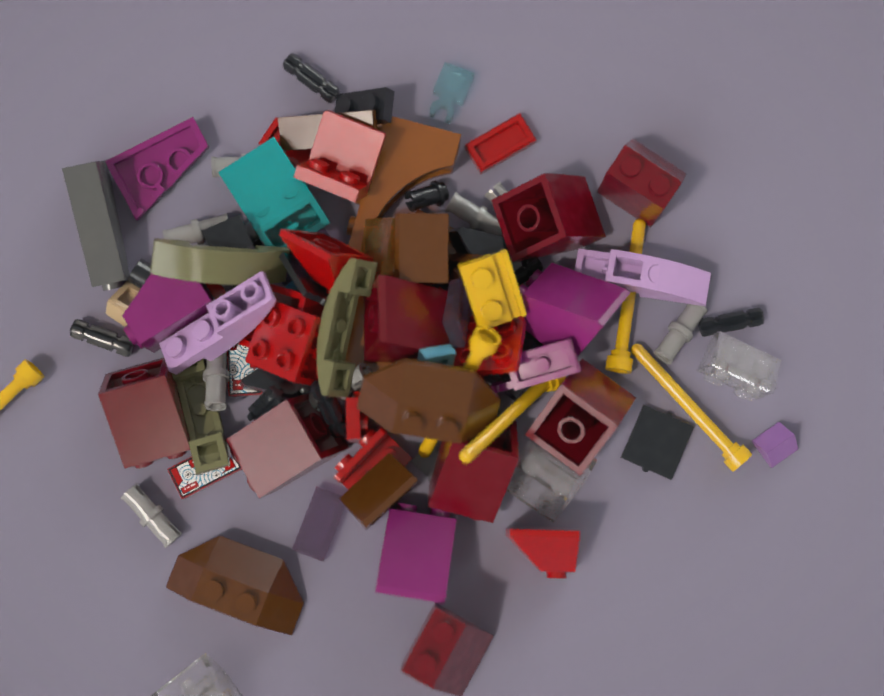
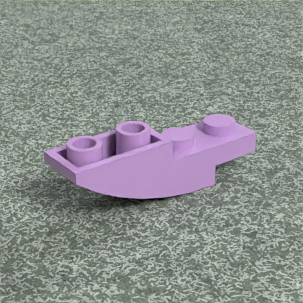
[575,248,711,306]
[159,271,276,375]

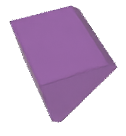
[752,422,799,468]

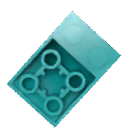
[218,137,330,248]

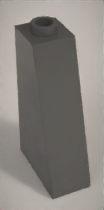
[62,160,130,291]

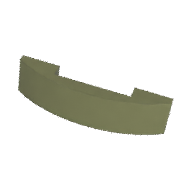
[150,238,290,285]
[317,258,377,397]
[172,358,230,475]

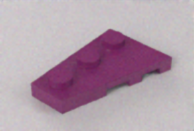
[105,117,209,221]

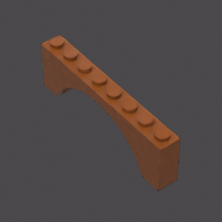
[345,116,461,373]

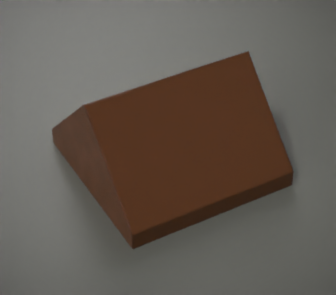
[395,213,449,284]
[339,453,418,530]

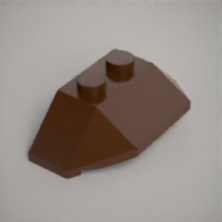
[357,358,501,444]
[166,535,304,636]

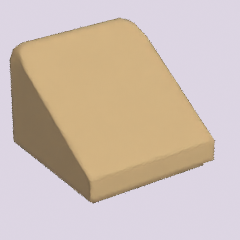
[106,281,140,327]

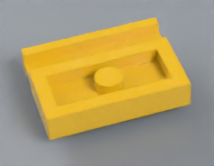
[458,249,527,328]

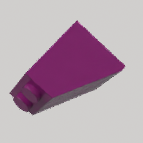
[519,263,630,356]
[122,274,214,353]
[375,503,457,603]

